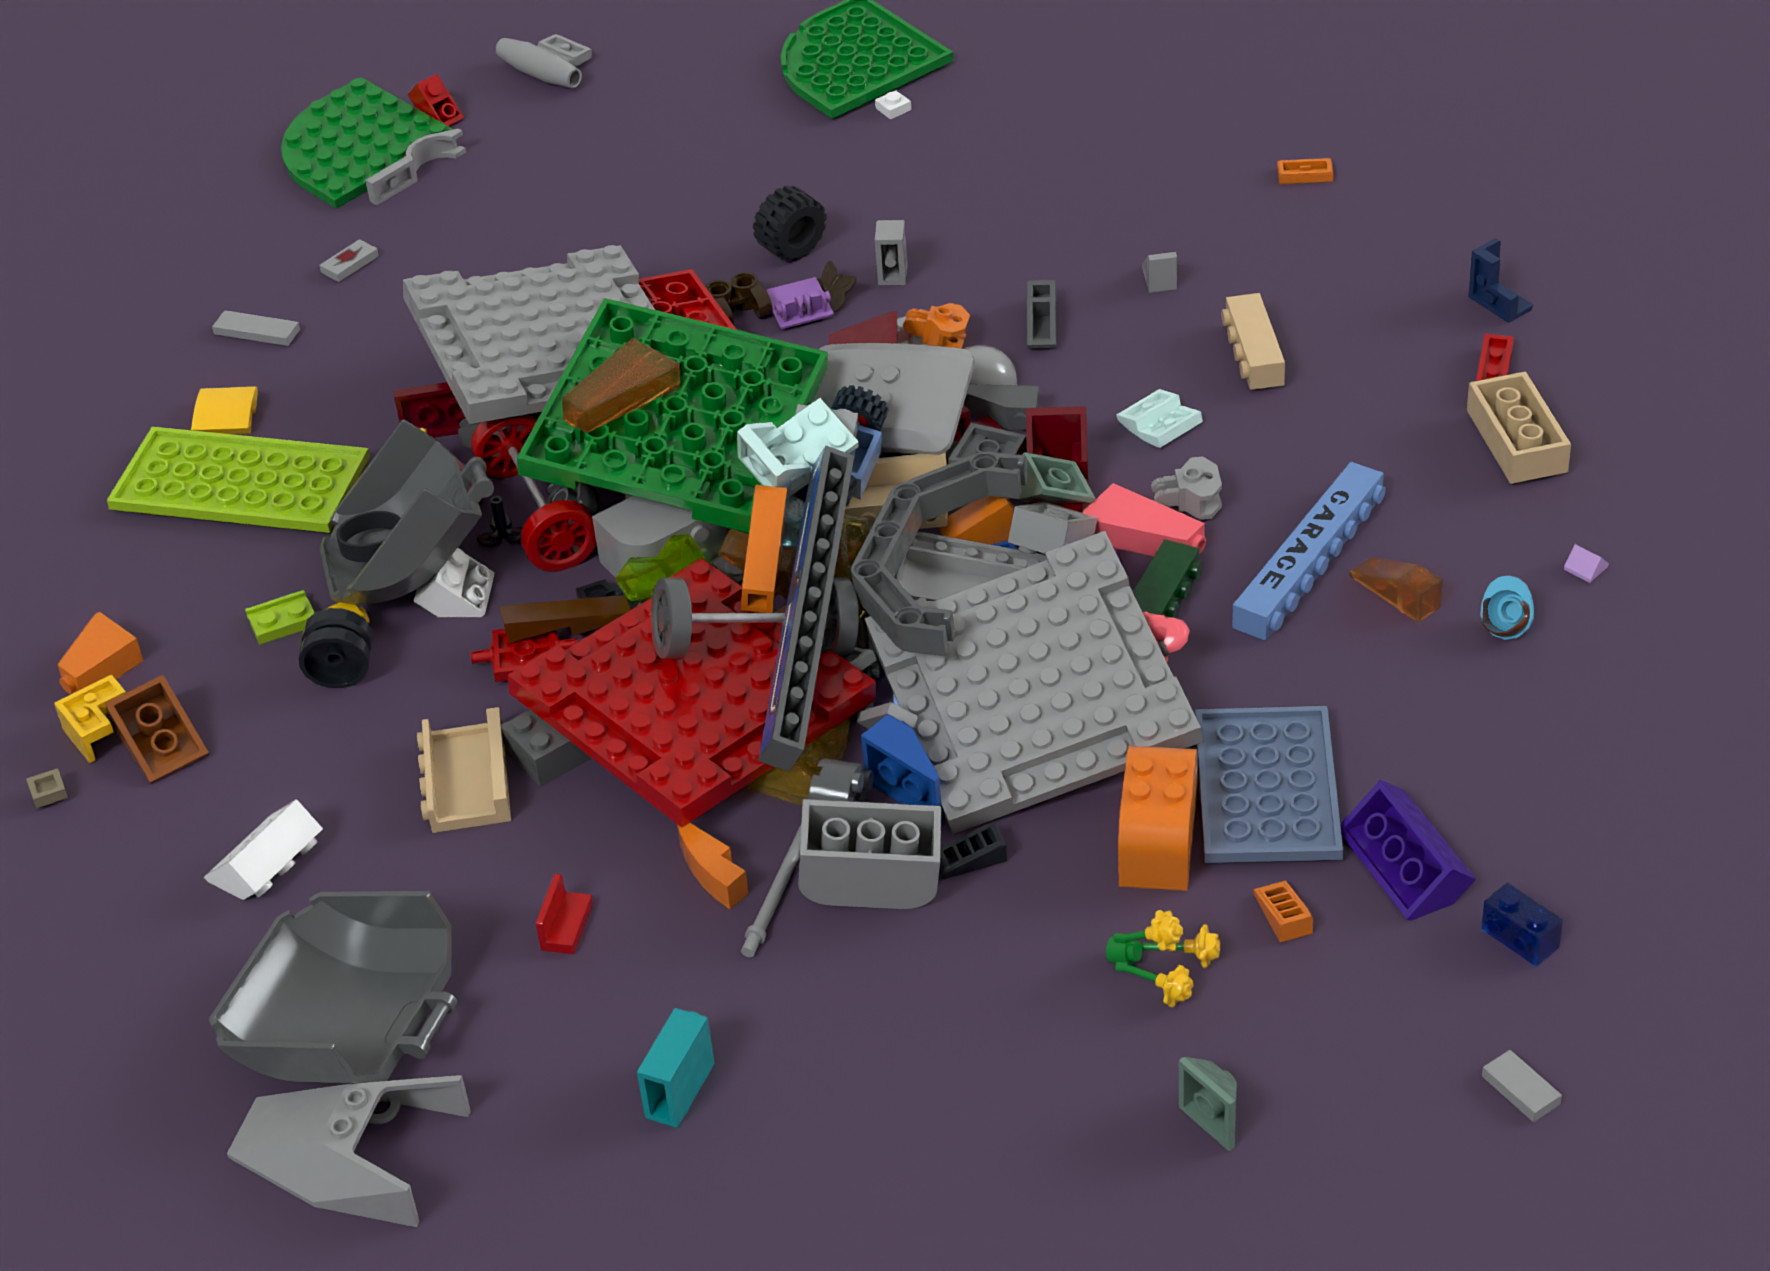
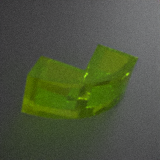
[615,534,705,601]

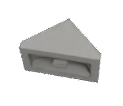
[1142,252,1177,293]

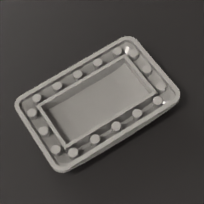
[811,343,975,455]
[894,531,1046,603]

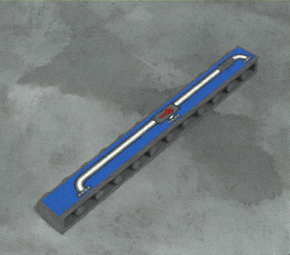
[758,445,854,771]

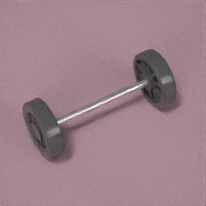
[651,577,859,659]

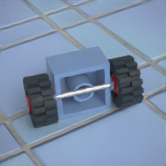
[797,385,889,507]

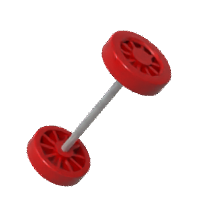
[471,413,597,572]

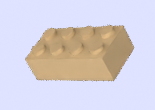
[1467,371,1571,484]

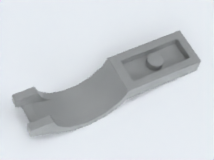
[366,129,466,205]

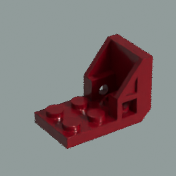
[393,382,466,438]
[1026,406,1089,513]

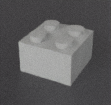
[1008,502,1098,558]

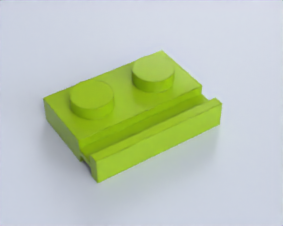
[245,590,314,645]

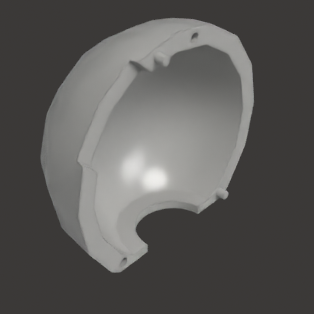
[965,345,1018,385]

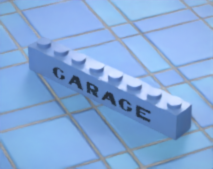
[1232,462,1386,641]

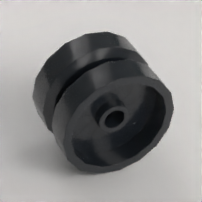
[299,608,372,688]

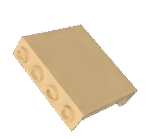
[844,452,948,534]

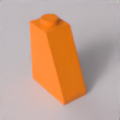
[938,496,1018,546]
[57,612,144,694]

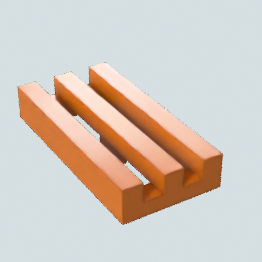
[1277,158,1333,184]

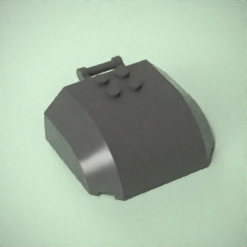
[319,420,494,604]
[209,891,458,1083]

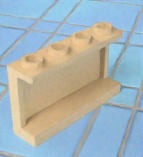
[417,707,511,833]

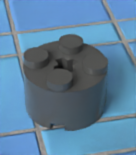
[808,758,874,802]

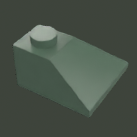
[1020,452,1096,504]
[1179,1057,1237,1151]

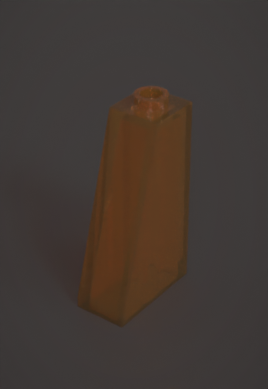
[562,338,680,433]

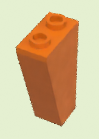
[741,485,787,613]

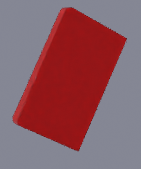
[536,874,593,955]

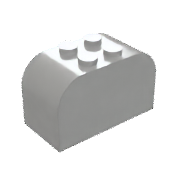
[592,496,729,592]
[798,799,941,909]

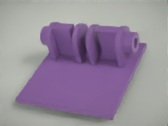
[766,277,834,329]

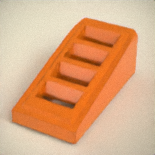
[1253,880,1313,943]

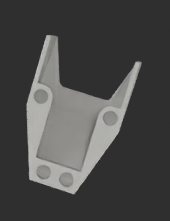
[227,1075,471,1227]

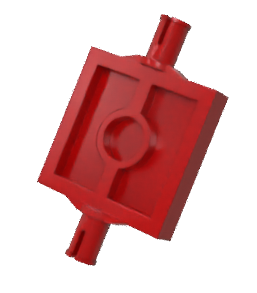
[470,629,578,682]

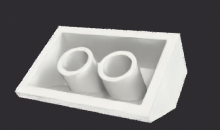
[204,799,323,900]

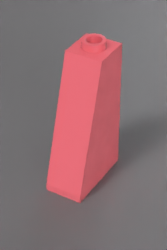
[1082,483,1206,556]

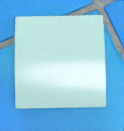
[1117,389,1203,448]

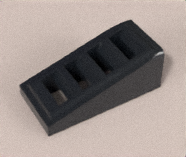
[939,822,1007,879]

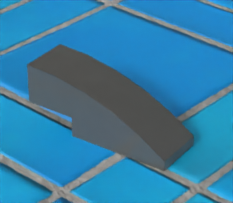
[1027,280,1056,348]

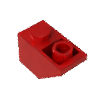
[407,74,464,126]

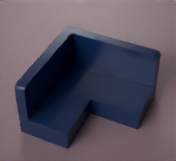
[1468,238,1533,323]

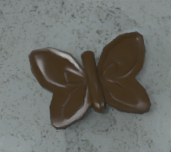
[817,261,856,312]

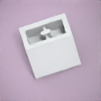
[414,548,495,617]

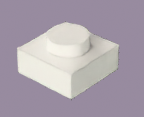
[875,91,911,119]

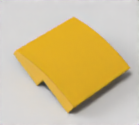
[191,386,258,434]

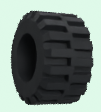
[753,185,827,262]

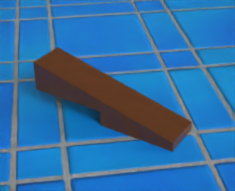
[499,595,631,643]

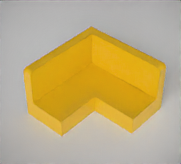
[54,674,126,763]

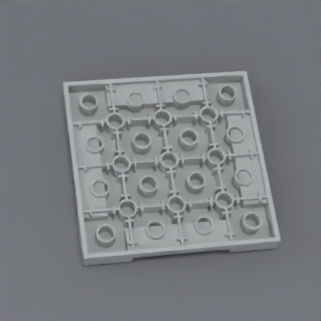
[403,245,655,424]
[865,531,1203,835]

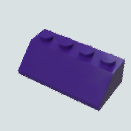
[1340,779,1476,921]

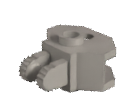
[1151,456,1222,520]

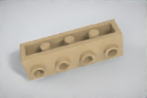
[1221,293,1285,390]

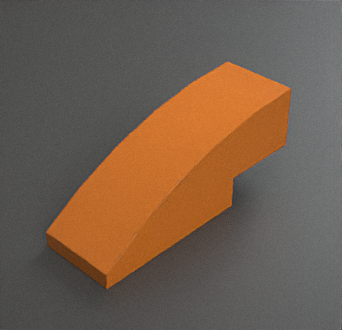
[677,823,749,910]

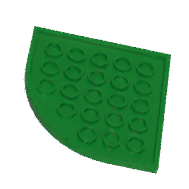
[781,0,954,119]
[281,77,458,209]

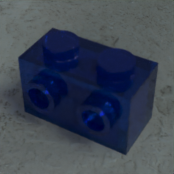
[1481,882,1563,967]

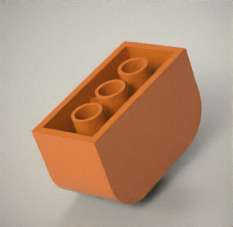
[1118,745,1198,891]

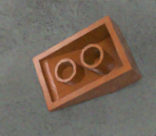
[105,675,209,784]

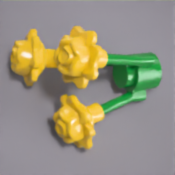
[1106,910,1220,1008]

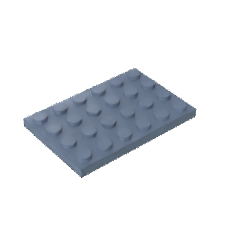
[1195,706,1343,863]

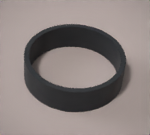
[336,511,401,562]

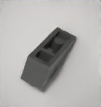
[964,384,1040,431]

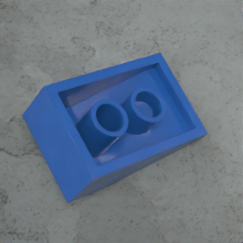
[861,714,943,826]

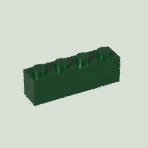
[1133,539,1203,618]

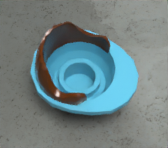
[1480,575,1534,640]

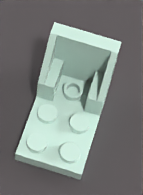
[737,398,859,499]

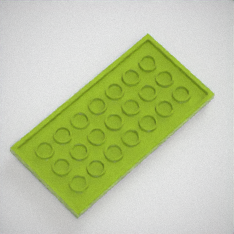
[107,427,370,533]

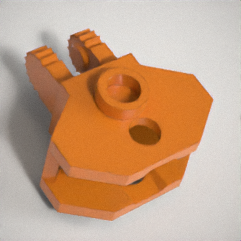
[902,303,970,349]

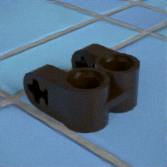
[705,272,773,325]

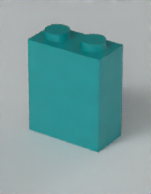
[637,1008,715,1128]

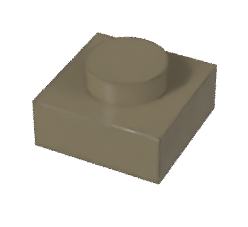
[26,768,68,808]

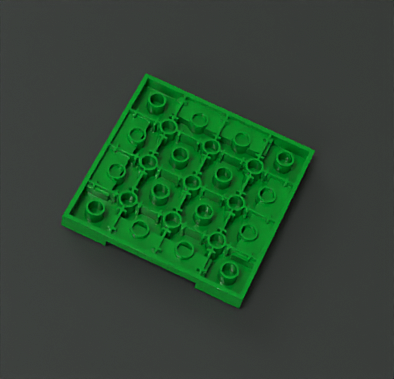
[517,298,828,533]

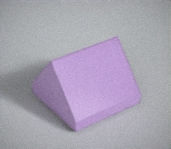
[1564,544,1609,583]

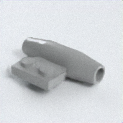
[496,34,592,88]

